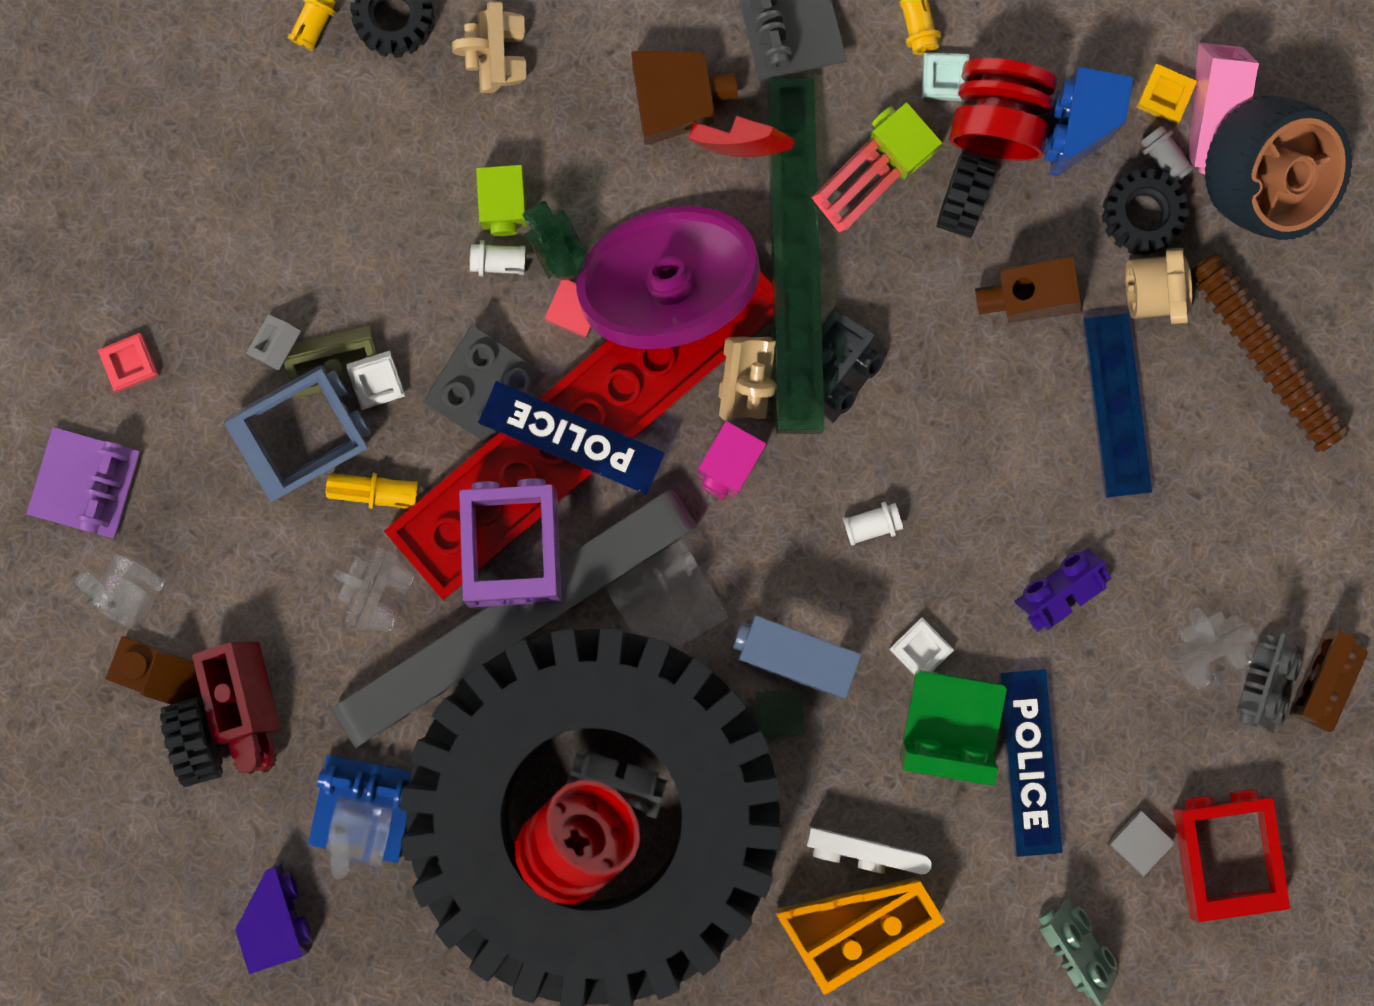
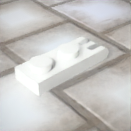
[805,826,931,874]

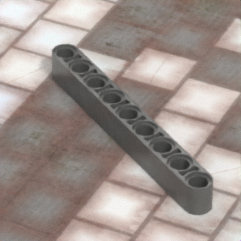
[331,488,698,748]

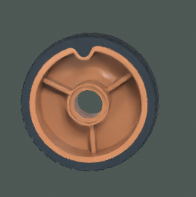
[1204,95,1353,240]

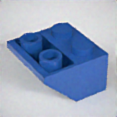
[1044,67,1134,176]

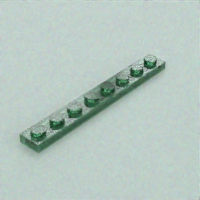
[767,78,825,434]

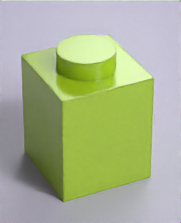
[869,102,942,181]
[476,165,527,236]

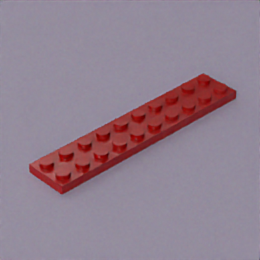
[384,271,789,601]

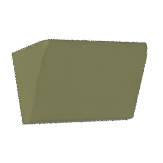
[283,325,377,398]

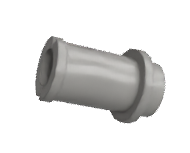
[1141,125,1195,184]

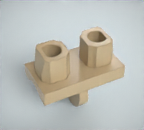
[452,2,526,93]
[718,336,776,421]

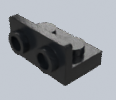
[780,309,887,423]

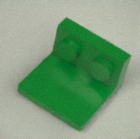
[899,670,1007,786]

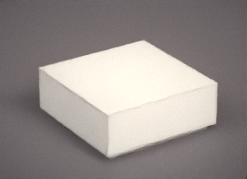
[347,351,405,410]
[889,617,954,676]

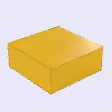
[1136,64,1197,125]

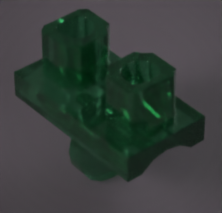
[522,201,586,280]

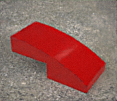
[688,116,795,157]

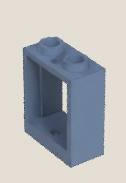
[224,364,371,502]
[732,615,862,699]

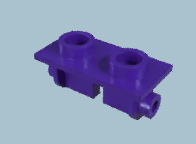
[1014,549,1111,632]

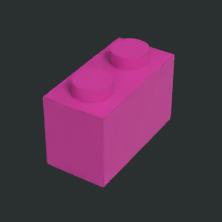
[697,421,766,501]

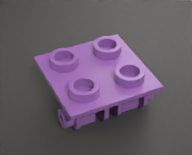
[27,427,140,539]

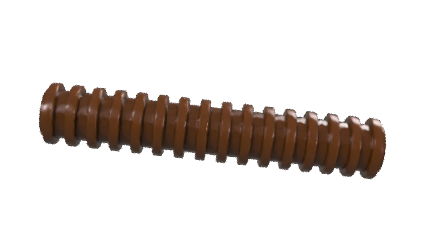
[1190,252,1350,452]

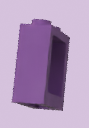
[459,479,562,608]

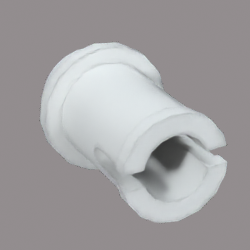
[470,240,525,277]
[843,502,903,546]

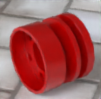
[949,58,1057,161]
[515,780,640,905]

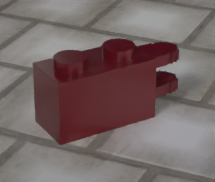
[192,642,281,774]

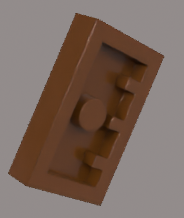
[1289,630,1368,732]

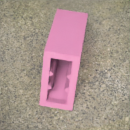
[1188,43,1259,174]

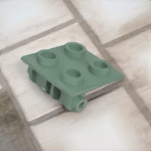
[1037,897,1118,1006]

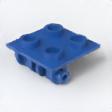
[308,754,412,864]

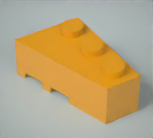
[774,877,945,996]

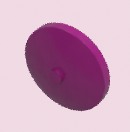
[576,206,760,349]

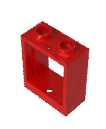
[1173,789,1291,922]

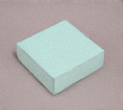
[922,53,969,101]

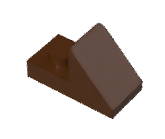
[105,636,201,705]

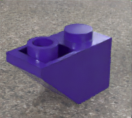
[235,864,312,974]

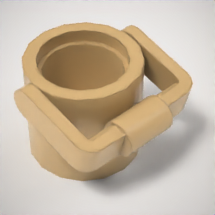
[1125,248,1192,324]

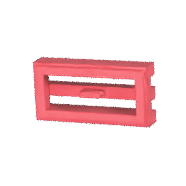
[811,139,901,233]

